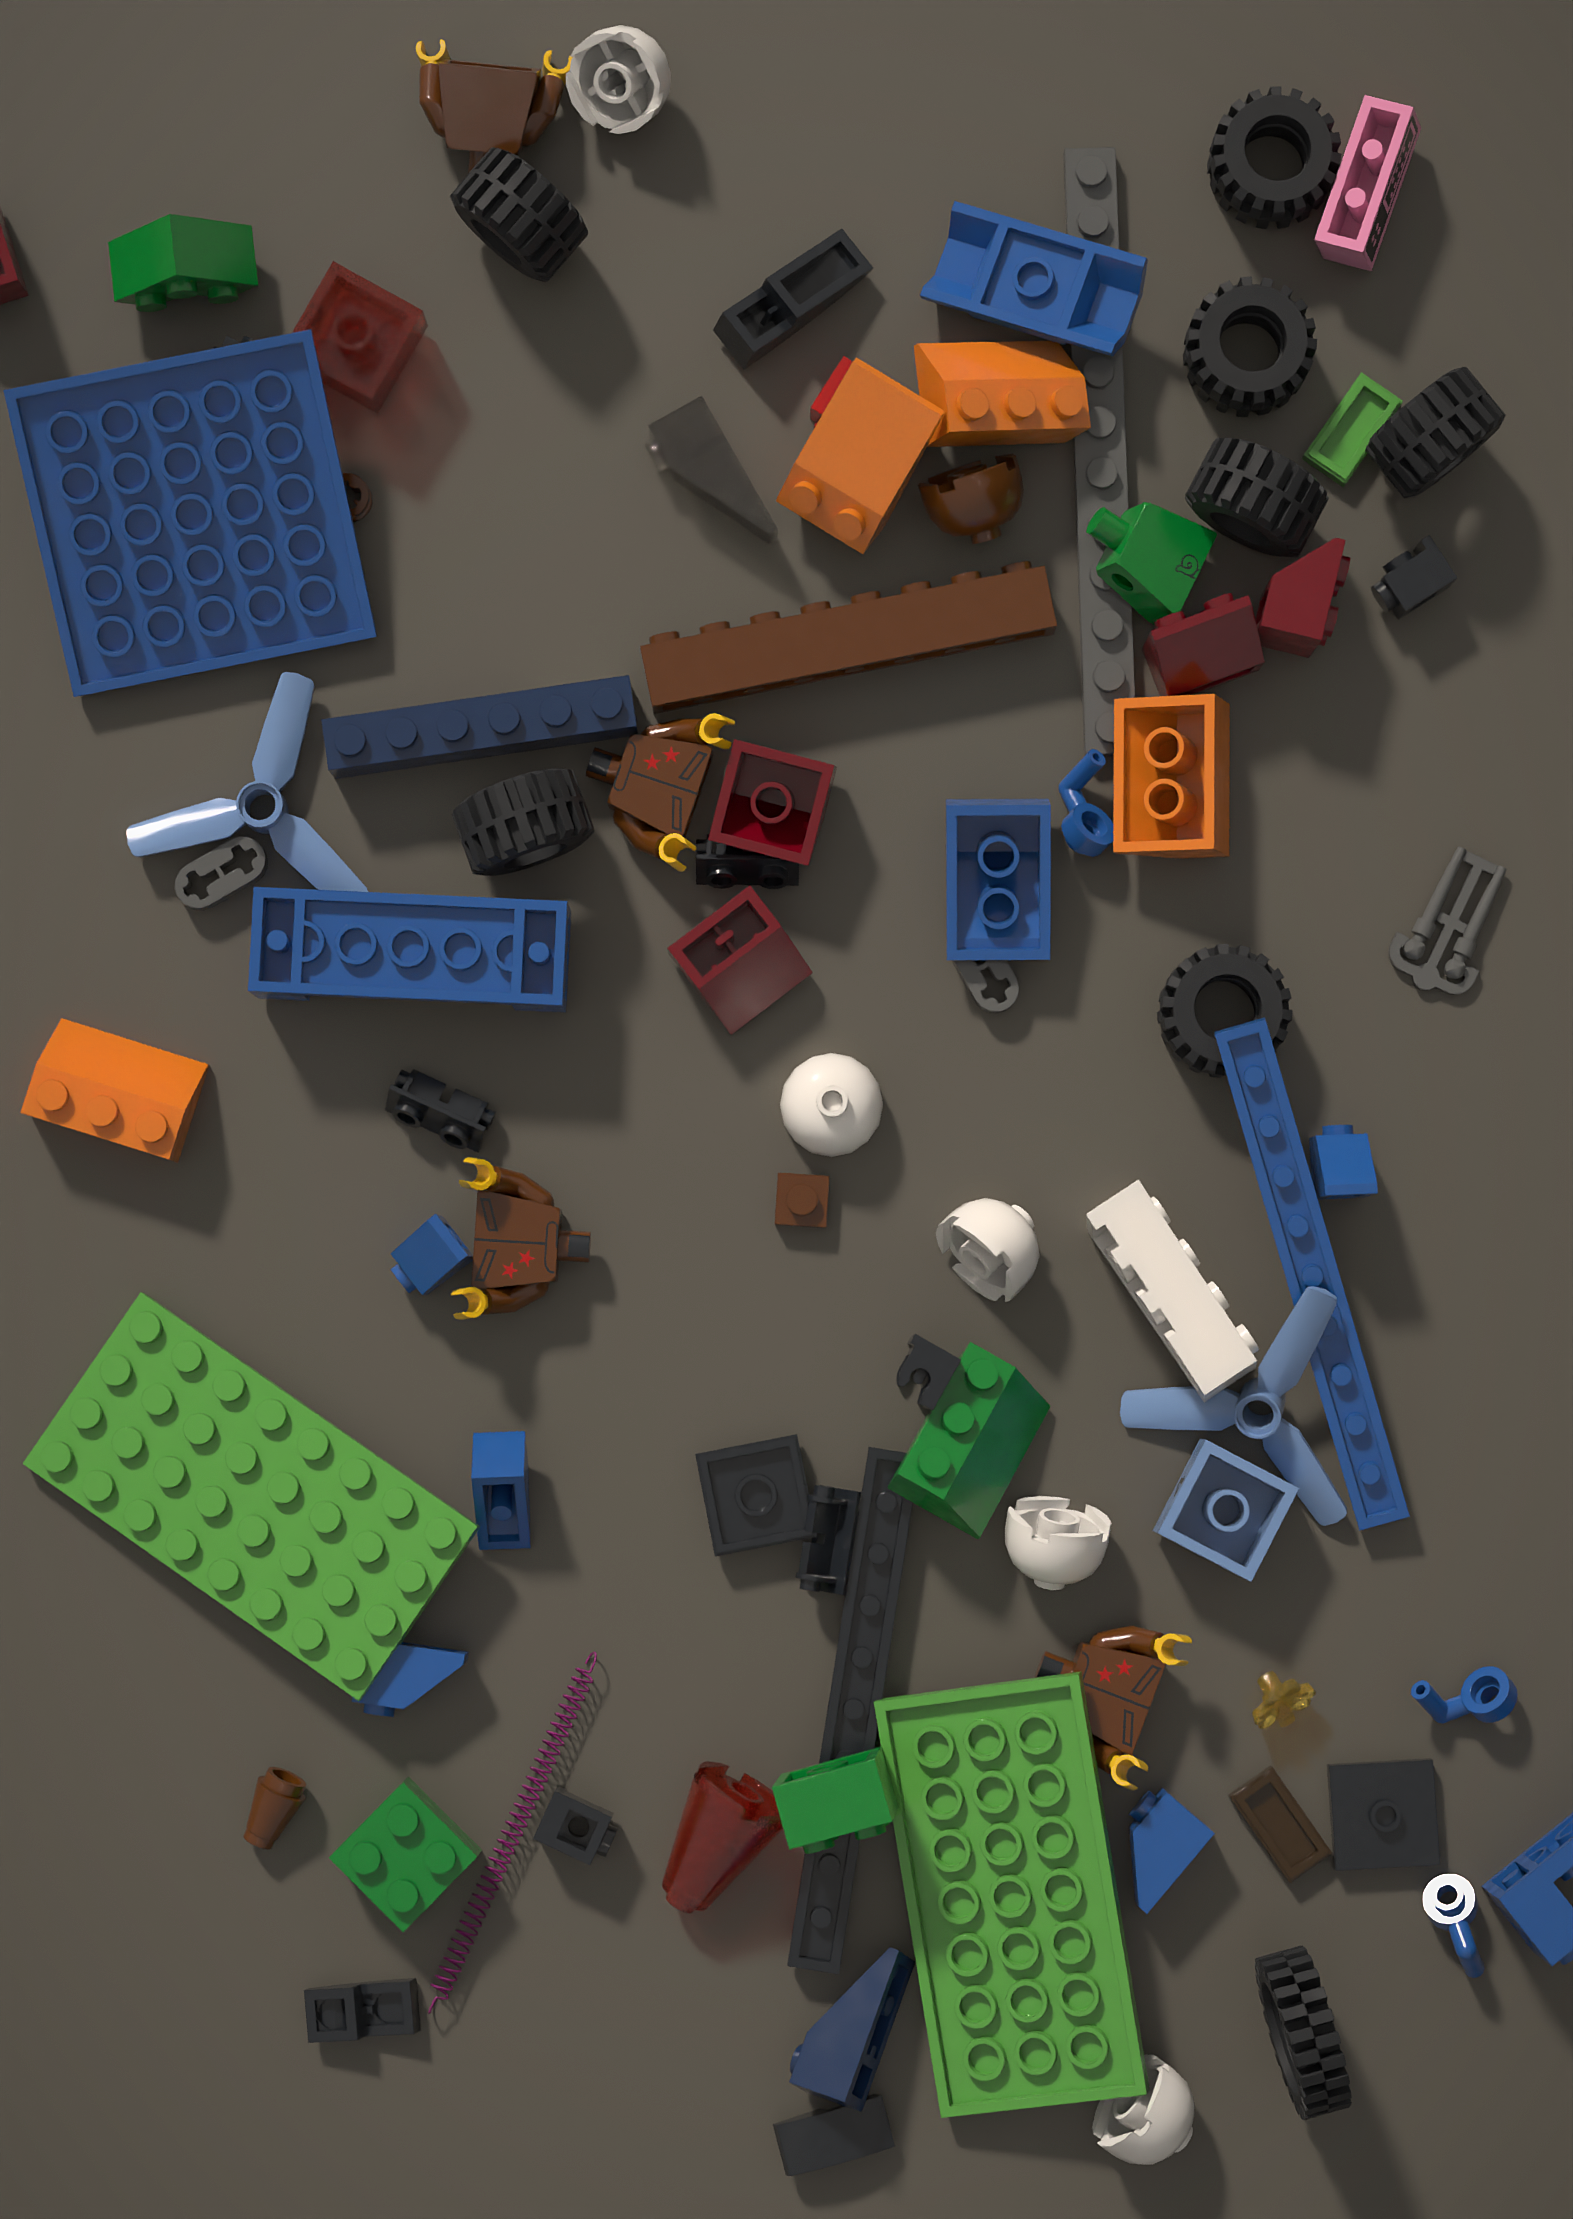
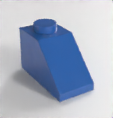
[1309,1125,1378,1200]
[391,1214,473,1296]
[471,1431,531,1550]
[352,1642,469,1717]
[1129,1788,1215,1914]

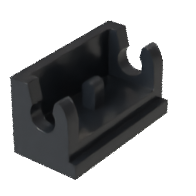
[896,1334,961,1410]

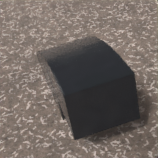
[713,228,873,369]

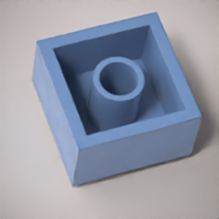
[1152,1439,1299,1582]

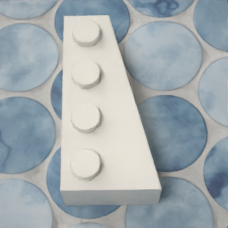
[1086,1180,1259,1402]

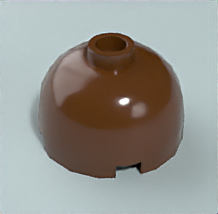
[918,454,1024,544]

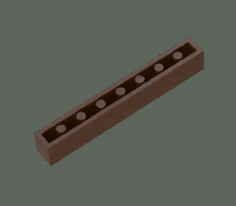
[640,561,1057,714]

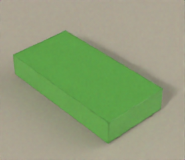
[1302,372,1403,488]

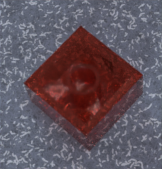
[292,261,428,414]

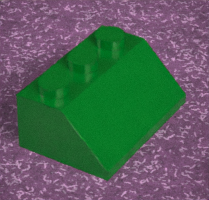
[887,1342,1051,1539]

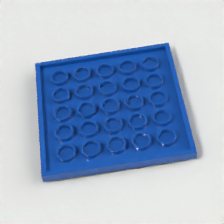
[3,329,377,697]

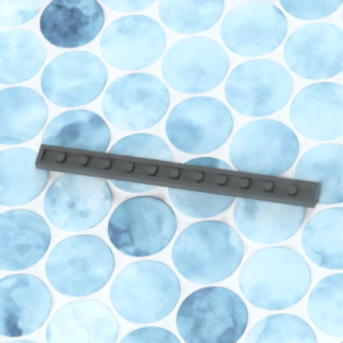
[1063,147,1135,757]

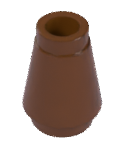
[243,1767,306,1850]

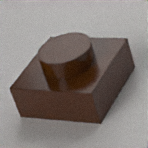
[775,1173,829,1228]

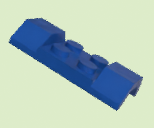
[920,201,1148,357]

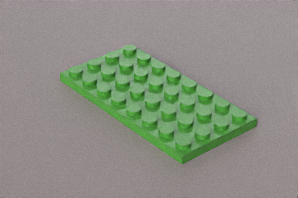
[23,1292,481,1701]
[874,1671,1150,2118]

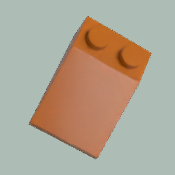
[776,357,945,554]

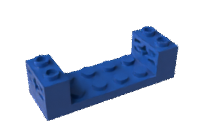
[248,887,571,1013]
[1481,1813,1573,1966]

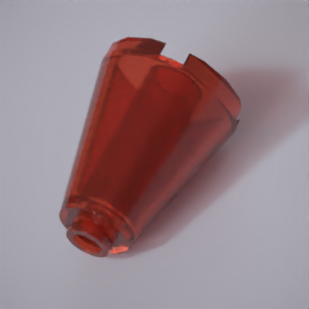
[661,1761,783,1913]

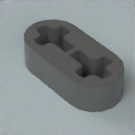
[175,836,268,911]
[952,960,1019,1014]

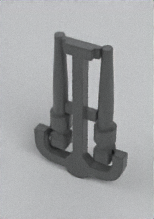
[1388,846,1507,995]

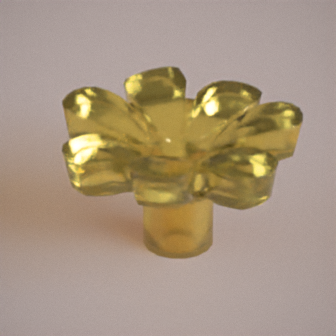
[1252,1671,1316,1729]

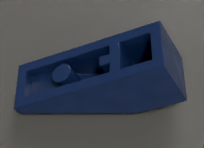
[789,1947,915,2112]

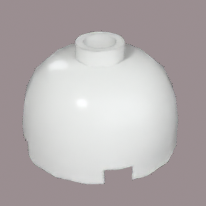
[566,25,671,134]
[780,1053,883,1157]
[935,1198,1040,1302]
[1005,1496,1112,1590]
[1092,2054,1194,2165]

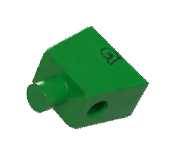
[1086,502,1217,625]

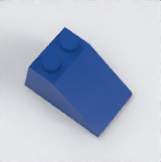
[946,799,1051,960]

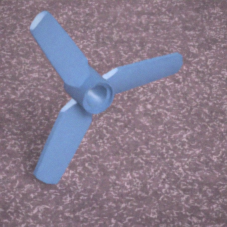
[127,672,368,892]
[1120,1286,1347,1526]

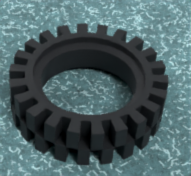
[1255,1945,1352,2120]

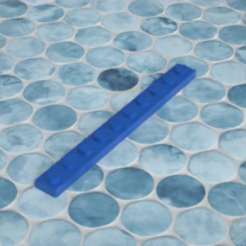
[1214,1017,1410,1531]

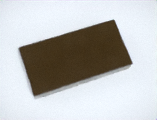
[1228,1765,1333,1883]

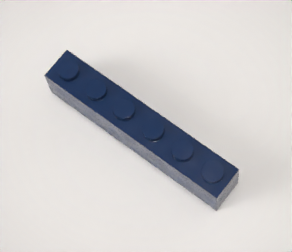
[321,675,638,779]

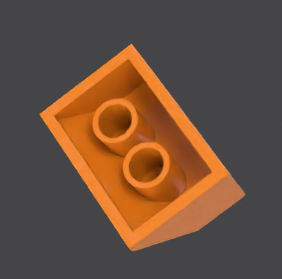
[914,341,1091,447]
[1113,694,1230,858]
[20,1018,209,1163]

